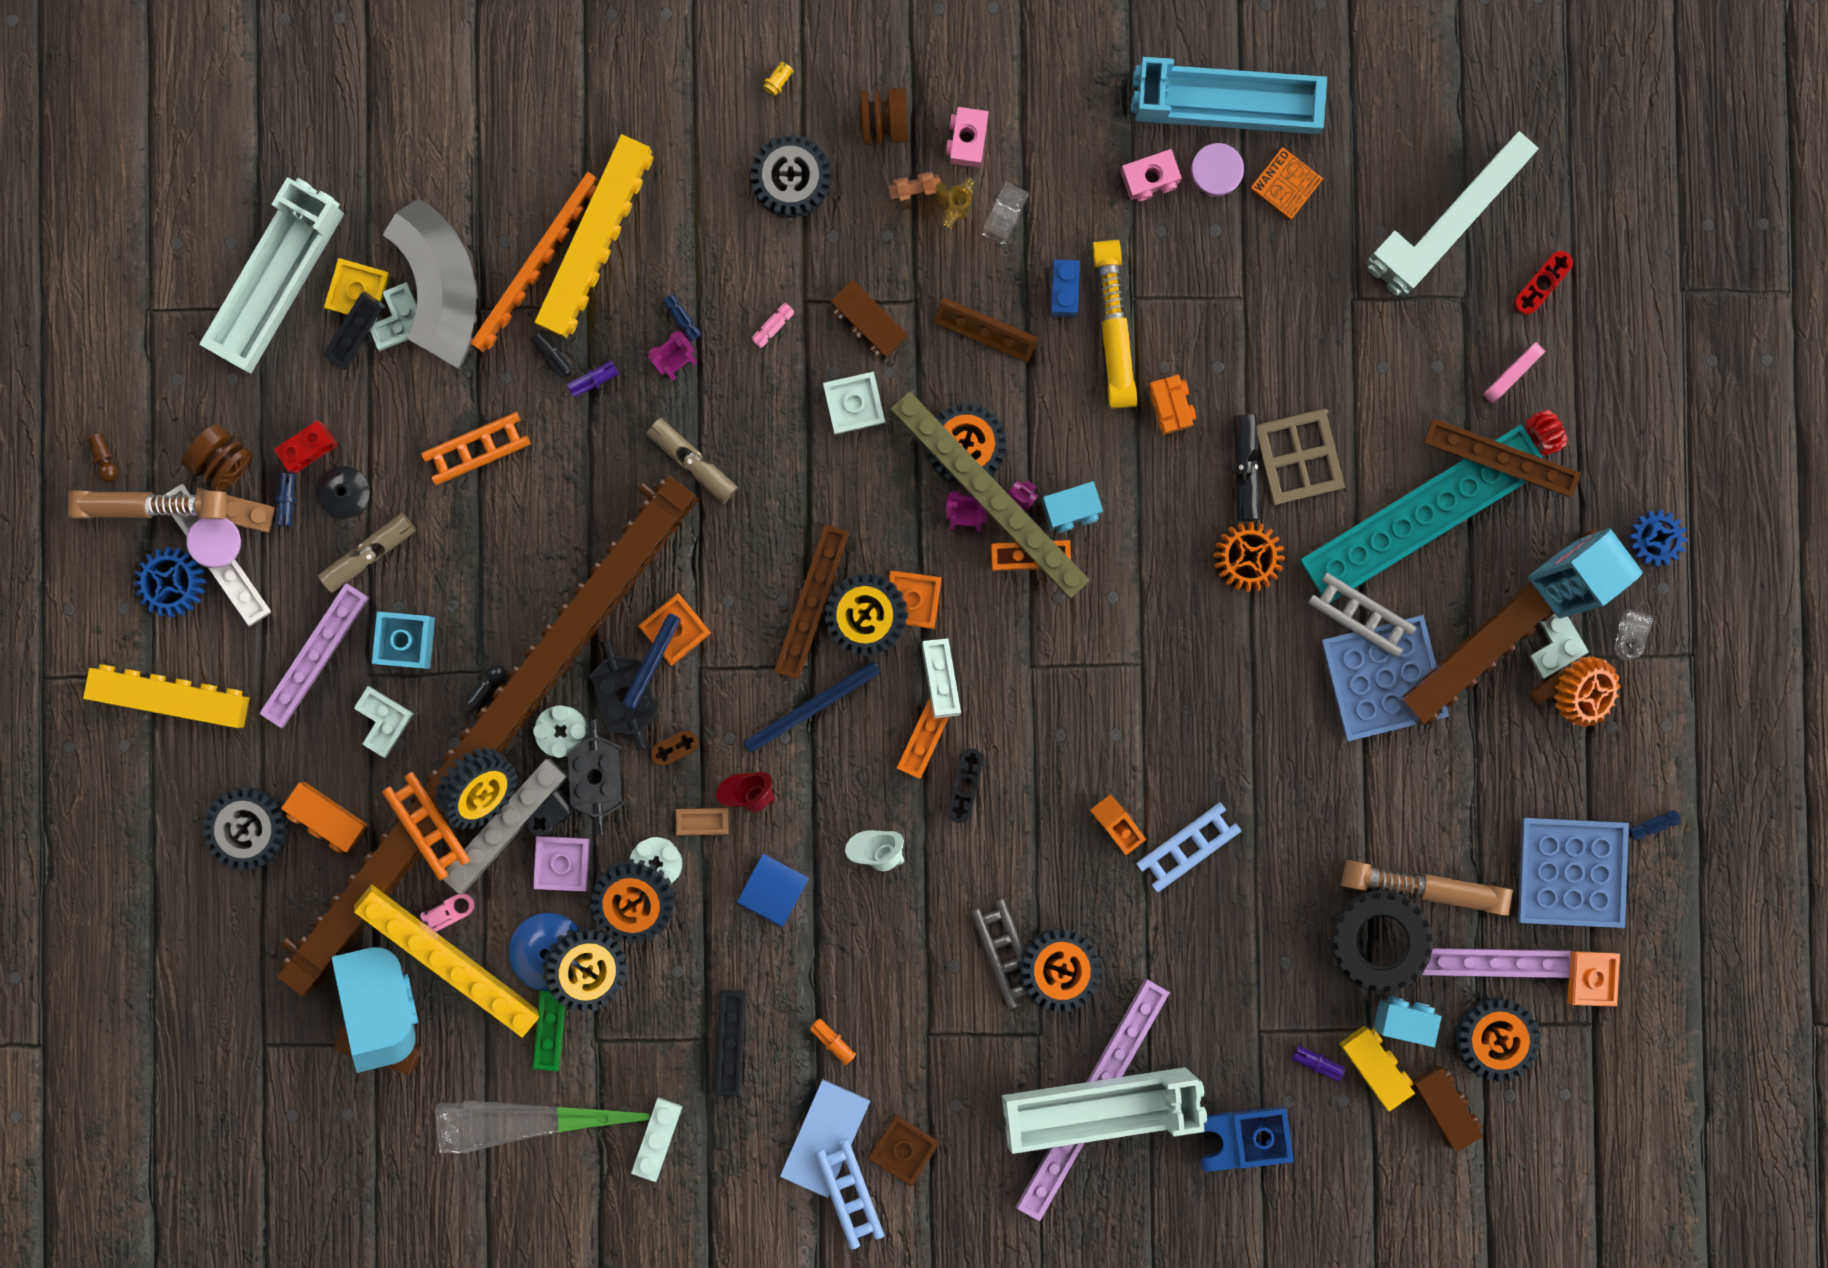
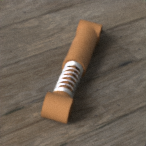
[67,491,226,519]
[1341,860,1513,916]

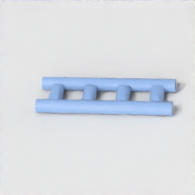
[1136,802,1241,893]
[814,1139,884,1250]

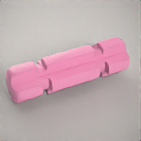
[752,303,794,348]

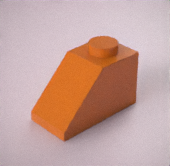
[1090,794,1146,855]

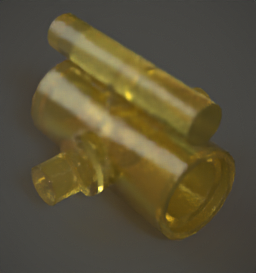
[935,177,976,228]

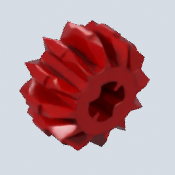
[1526,410,1567,456]

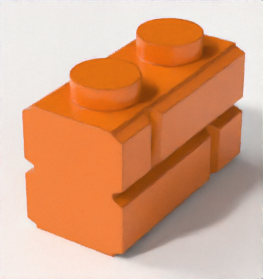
[1147,375,1196,435]

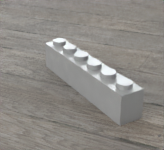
[443,759,568,894]

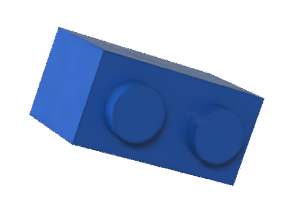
[1050,259,1080,317]

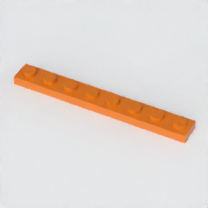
[471,172,599,352]

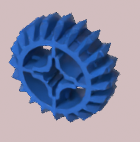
[133,547,207,618]

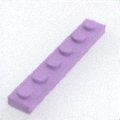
[259,583,369,728]
[1422,948,1570,978]

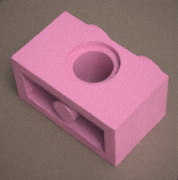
[946,107,989,168]
[1120,149,1182,201]

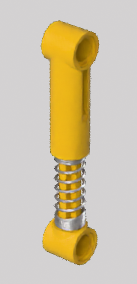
[1092,240,1137,409]

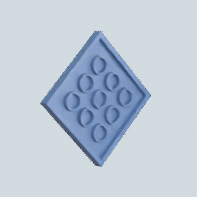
[1321,615,1449,741]
[1518,818,1629,928]

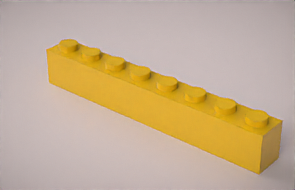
[535,134,654,339]
[354,884,539,1038]

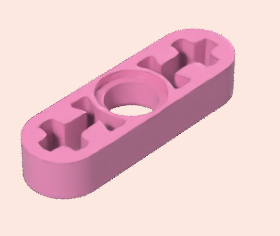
[1483,342,1545,404]

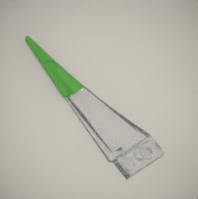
[435,1100,650,1153]

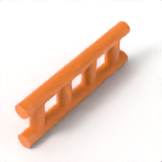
[421,412,531,486]
[382,772,471,881]

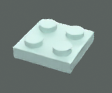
[823,372,885,435]

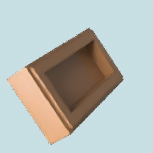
[676,808,729,835]

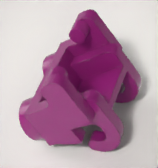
[648,331,697,381]
[945,491,988,532]

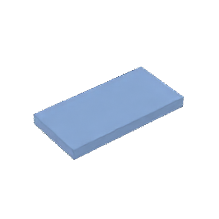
[780,1079,870,1198]

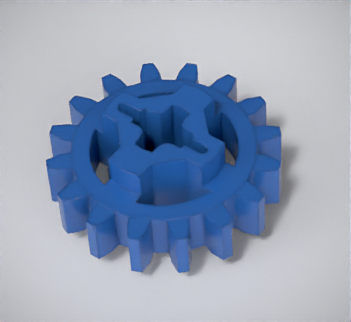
[1628,510,1688,567]

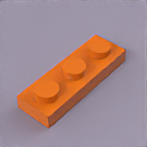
[897,697,949,779]

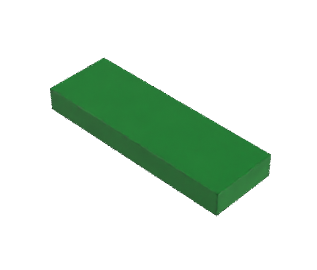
[533,990,566,1071]

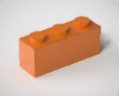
[991,540,1071,572]
[281,782,369,853]

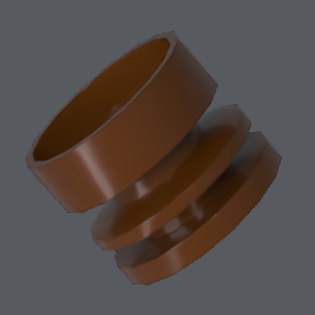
[858,88,908,145]
[182,424,254,492]

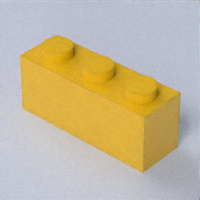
[1339,1026,1415,1112]

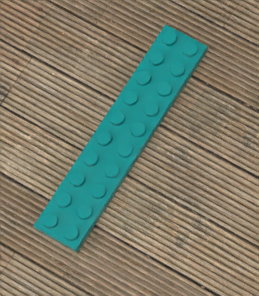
[1299,424,1543,603]

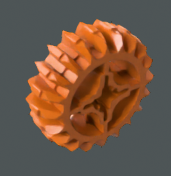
[1213,522,1285,592]
[1553,656,1621,727]

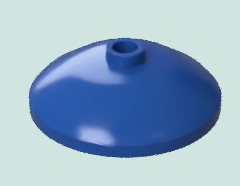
[509,913,587,991]

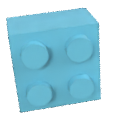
[1041,481,1103,534]
[372,611,435,669]
[1373,996,1441,1047]

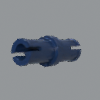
[275,473,296,527]

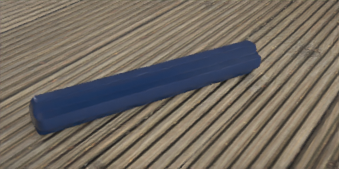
[623,613,681,709]

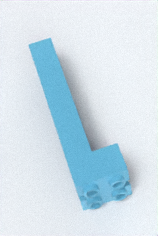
[1131,57,1327,134]

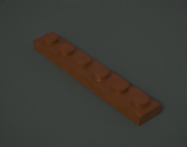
[1423,418,1581,498]
[774,524,850,680]

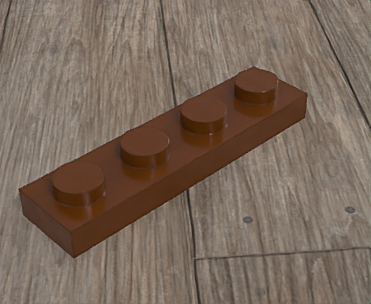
[933,297,1039,362]

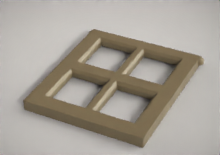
[1257,408,1345,505]

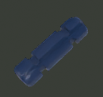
[663,294,701,341]
[1629,810,1681,841]

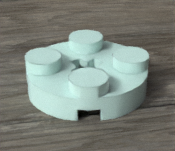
[534,705,587,758]
[630,837,682,885]

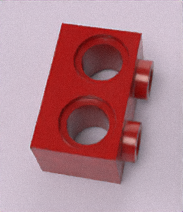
[274,420,339,474]

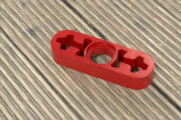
[1513,251,1573,316]

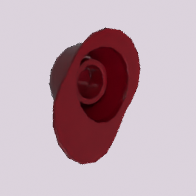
[716,772,775,812]

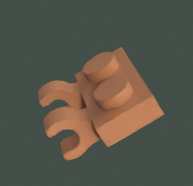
[888,172,942,201]

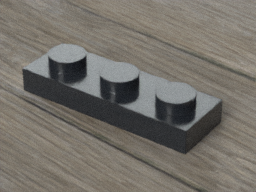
[323,291,386,370]

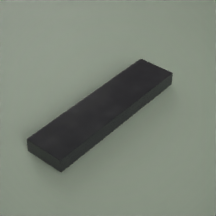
[714,990,747,1097]

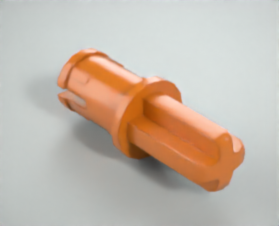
[810,1019,856,1066]

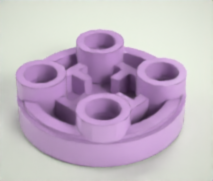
[1191,143,1244,197]
[186,519,241,568]

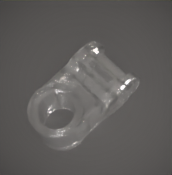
[1614,608,1653,660]

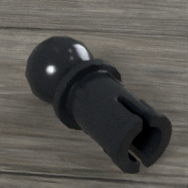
[465,665,507,710]

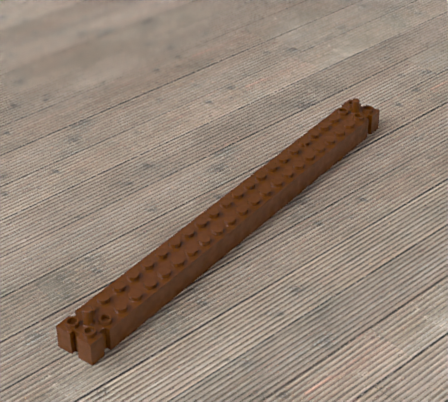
[277,476,699,996]

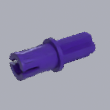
[567,360,619,397]
[1292,1045,1345,1081]

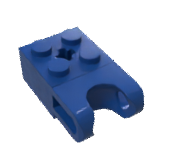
[1201,1106,1294,1171]

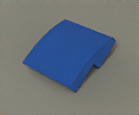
[737,854,809,928]

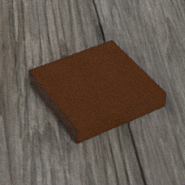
[868,1113,940,1187]

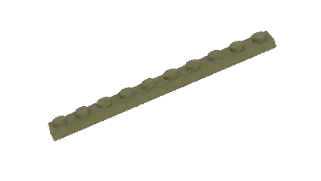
[891,392,1090,599]

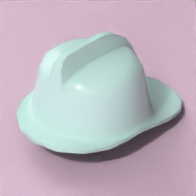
[845,830,904,872]

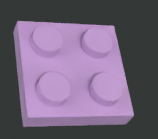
[534,836,590,891]

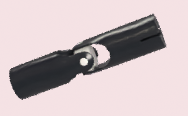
[1234,415,1260,521]

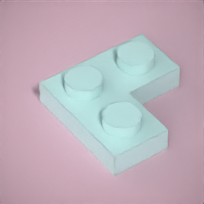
[371,282,417,351]
[1529,613,1589,678]
[354,686,414,758]

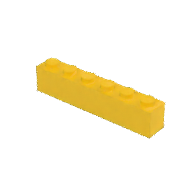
[83,664,250,728]

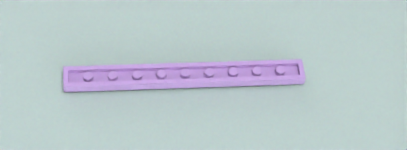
[1016,978,1170,1221]

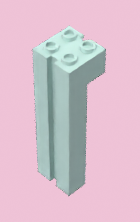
[1365,131,1539,297]
[199,177,344,373]
[1002,1067,1207,1154]

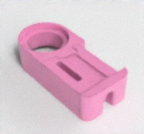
[420,893,474,932]

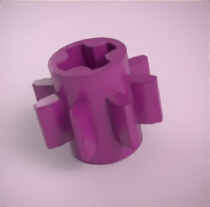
[1008,480,1038,511]

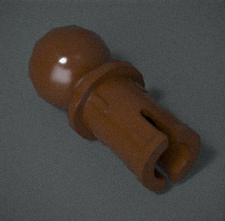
[86,433,119,482]

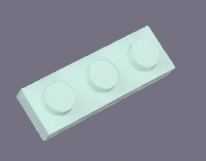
[921,639,961,718]
[631,1097,683,1182]

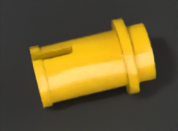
[763,61,794,96]

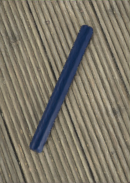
[744,662,880,752]

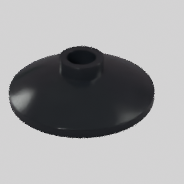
[318,466,370,518]

